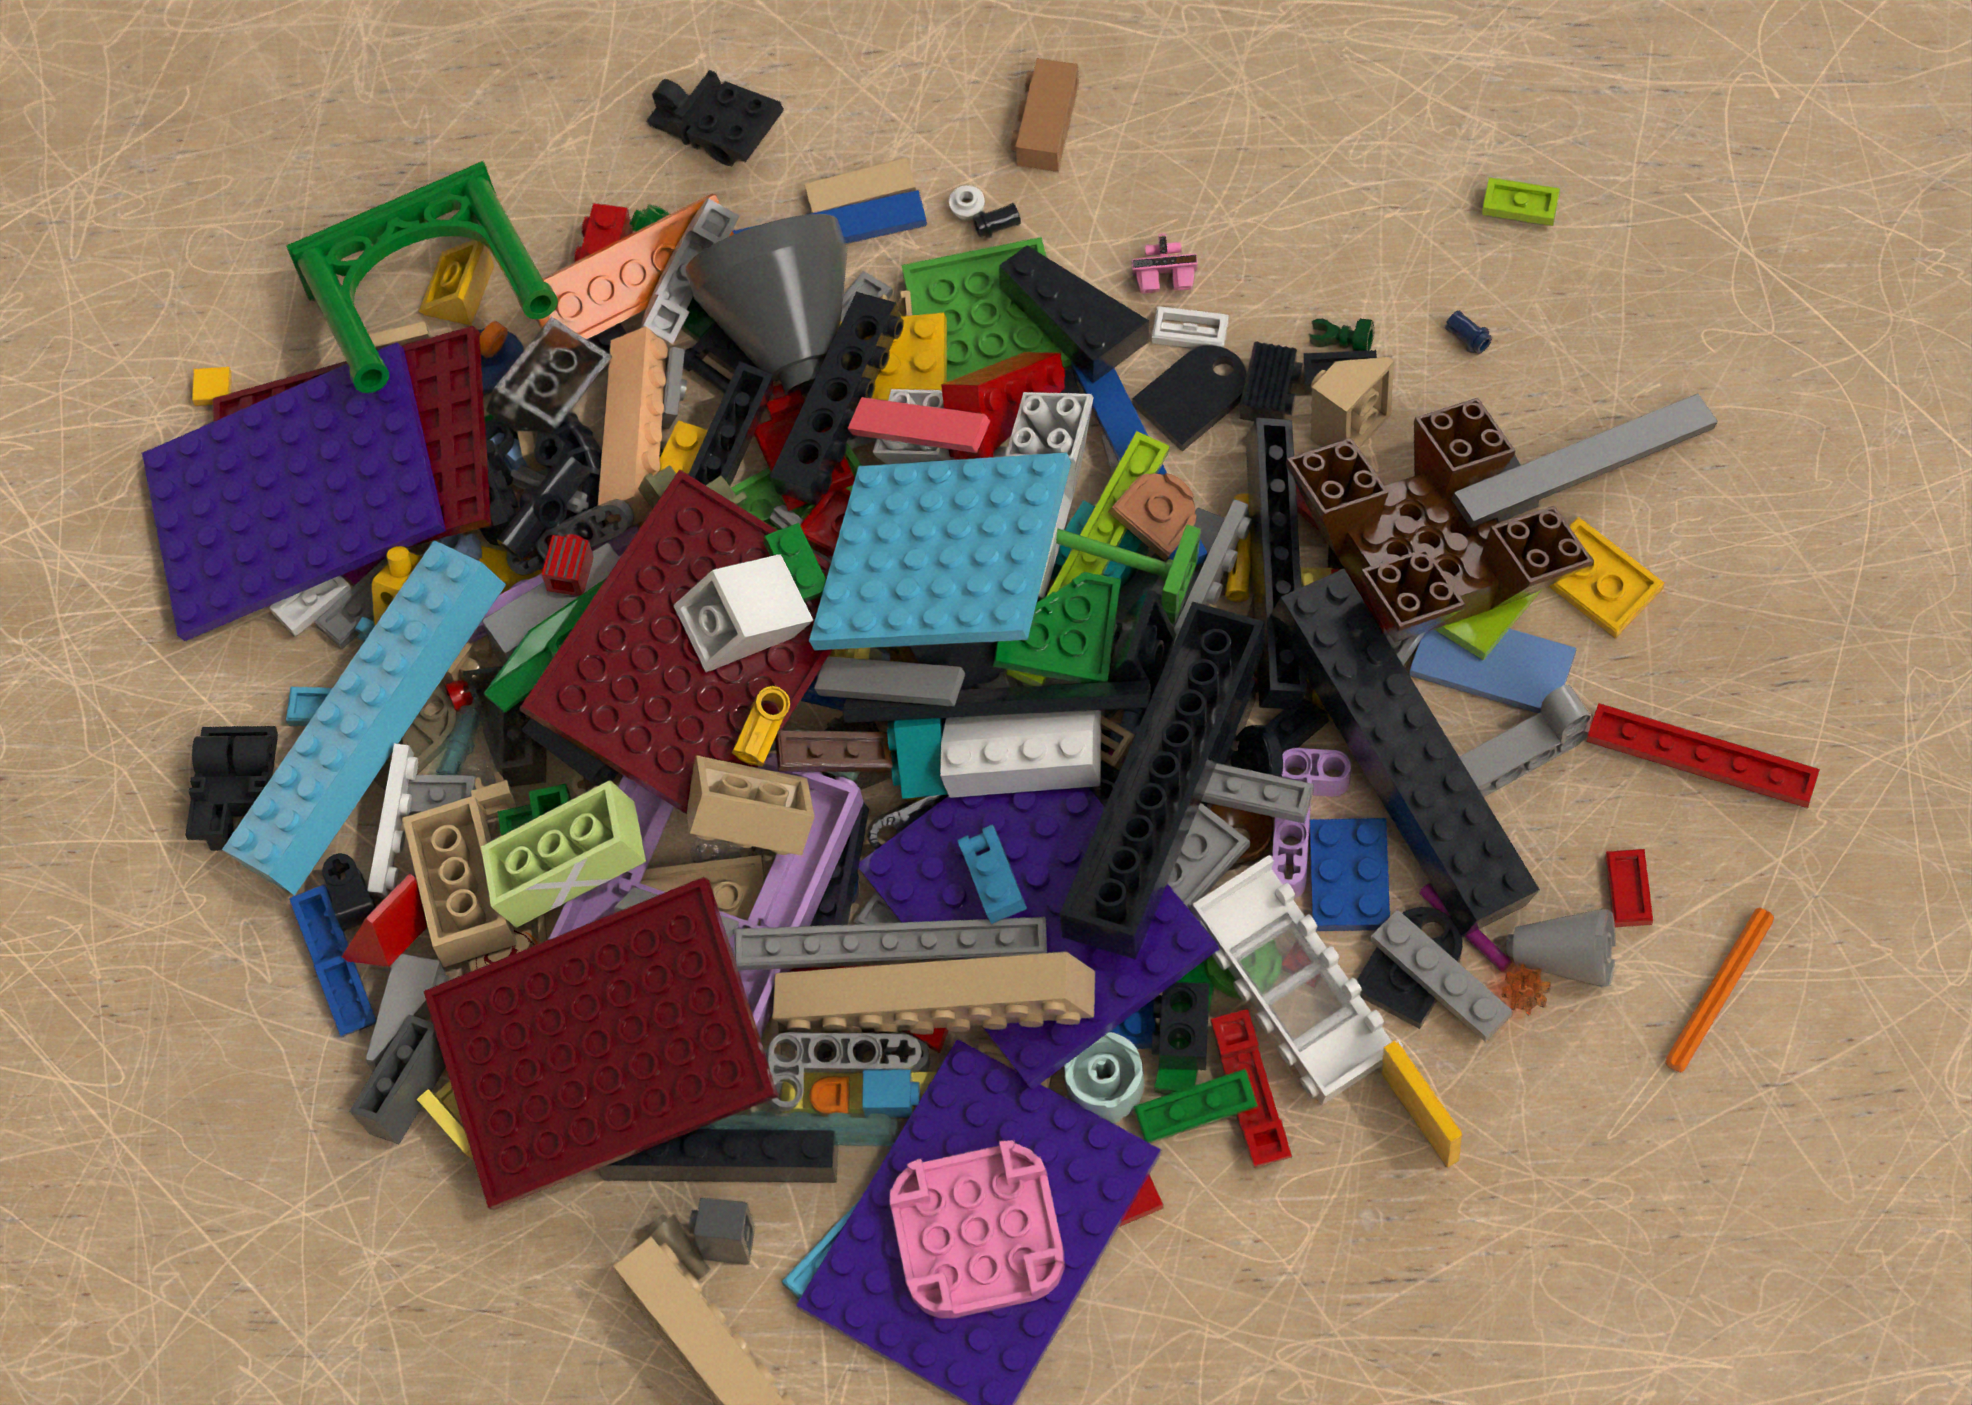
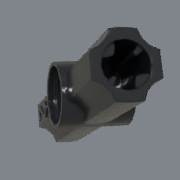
[496,453,590,561]

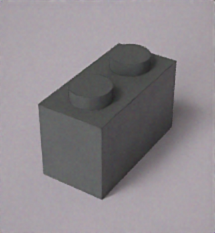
[689,1197,755,1265]

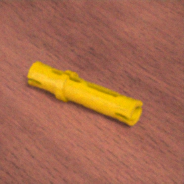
[1225,493,1252,602]

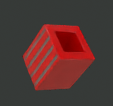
[541,534,594,596]

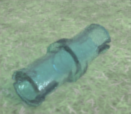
[436,706,483,775]

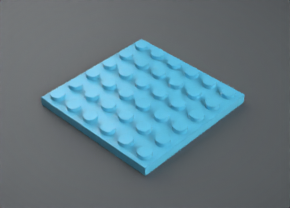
[809,452,1071,650]

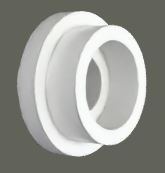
[949,186,985,220]

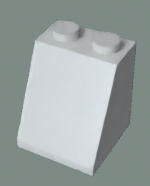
[673,554,813,672]

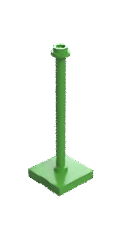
[1056,524,1201,625]

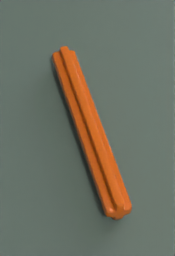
[1665,907,1774,1072]

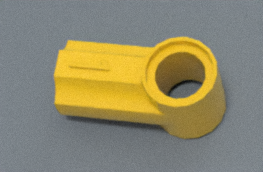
[732,686,790,767]

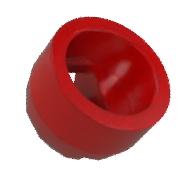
[445,680,476,712]

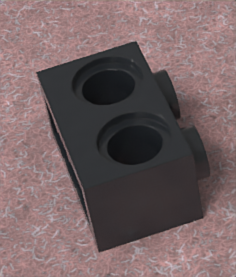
[1152,982,1209,1070]

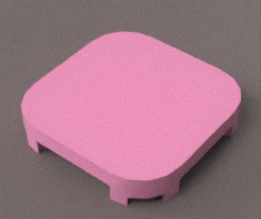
[890,1141,1064,1318]

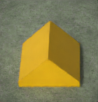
[419,239,494,326]

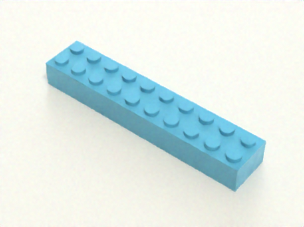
[222,540,506,896]

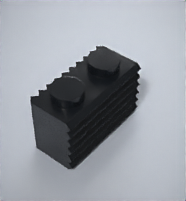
[1240,341,1303,421]

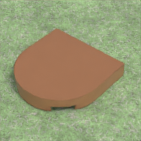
[1108,473,1196,561]

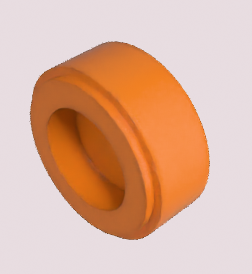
[480,321,508,358]

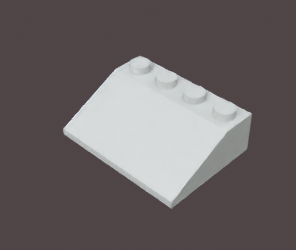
[940,710,1101,798]

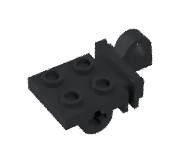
[647,70,784,166]
[479,420,519,546]
[185,726,278,851]

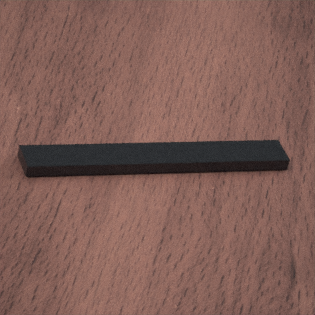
[842,680,1151,723]

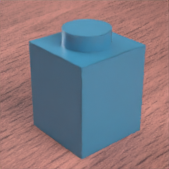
[862,1069,920,1118]

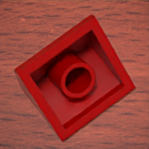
[342,873,428,967]

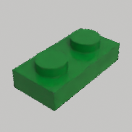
[763,523,826,602]

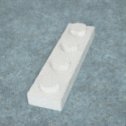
[367,743,418,899]

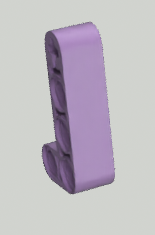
[1272,748,1351,899]

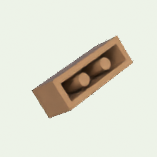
[1011,58,1079,172]

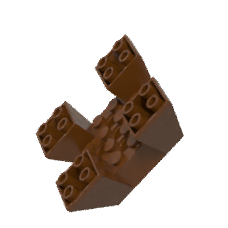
[1286,397,1593,643]

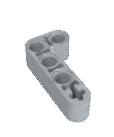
[1459,685,1592,797]
[766,1033,921,1111]

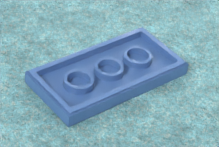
[1409,629,1576,713]

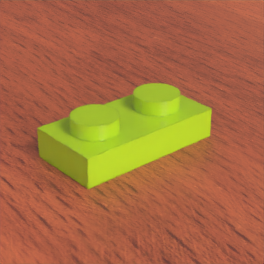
[1482,177,1560,226]

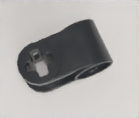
[322,853,376,931]

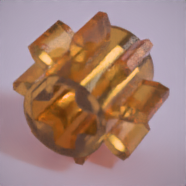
[1501,964,1551,1016]

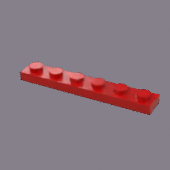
[1586,703,1820,808]

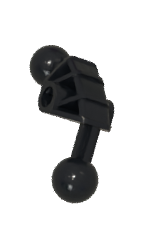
[493,396,606,540]

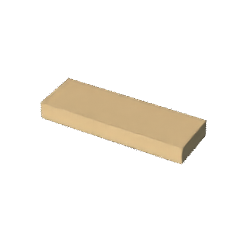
[804,157,916,213]

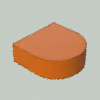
[809,1076,850,1118]

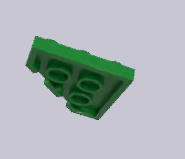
[993,572,1121,683]

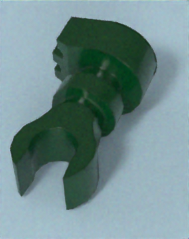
[1309,318,1375,351]

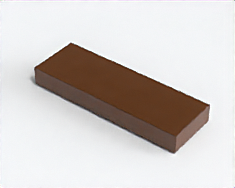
[775,731,893,772]

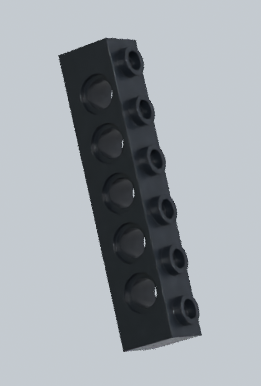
[769,292,904,506]

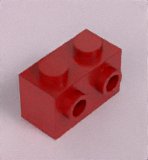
[574,203,633,263]

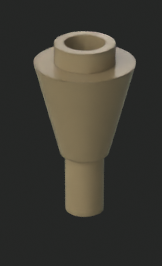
[647,1214,711,1280]

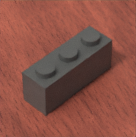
[349,1015,446,1145]

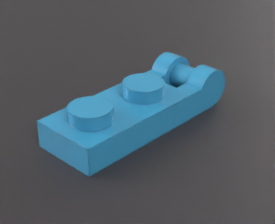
[958,824,1027,924]

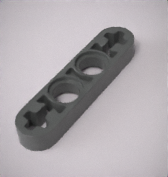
[506,499,634,575]

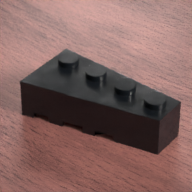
[999,245,1149,383]

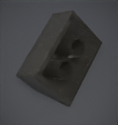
[486,316,612,432]

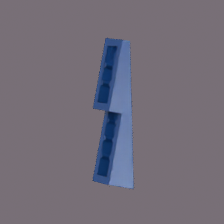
[289,884,376,1037]

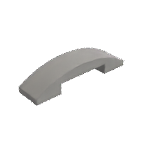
[640,198,739,344]

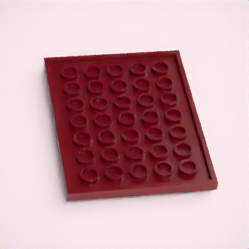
[520,469,833,814]
[423,877,779,1210]

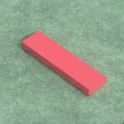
[848,397,990,453]

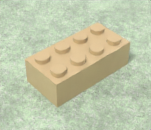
[402,795,517,967]

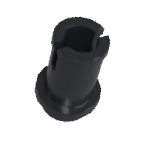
[973,203,1021,238]

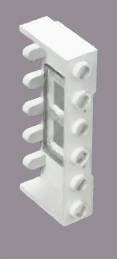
[1191,855,1403,1105]

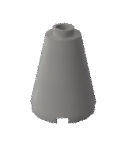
[1507,909,1616,987]

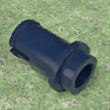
[1445,310,1492,354]

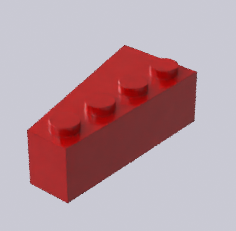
[941,352,1065,457]

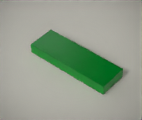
[1134,1069,1258,1143]

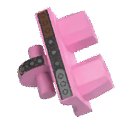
[1132,233,1198,294]

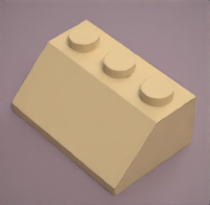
[1310,357,1394,449]
[687,756,815,856]

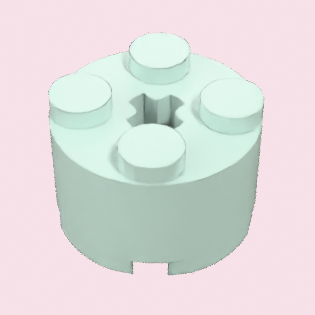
[1065,1032,1144,1123]

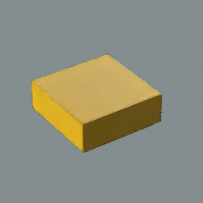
[193,367,232,406]

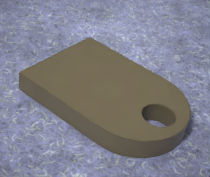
[374,687,459,791]

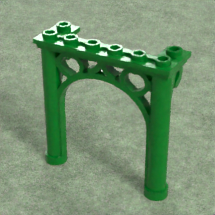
[286,161,558,393]

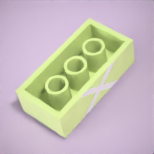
[481,780,646,928]

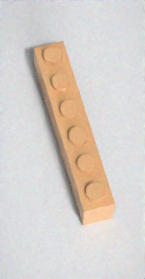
[598,326,668,525]

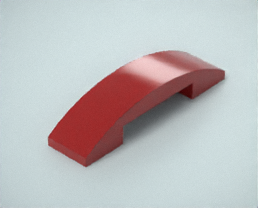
[1211,1009,1292,1168]

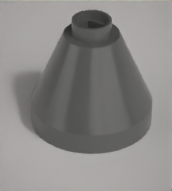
[685,214,848,395]

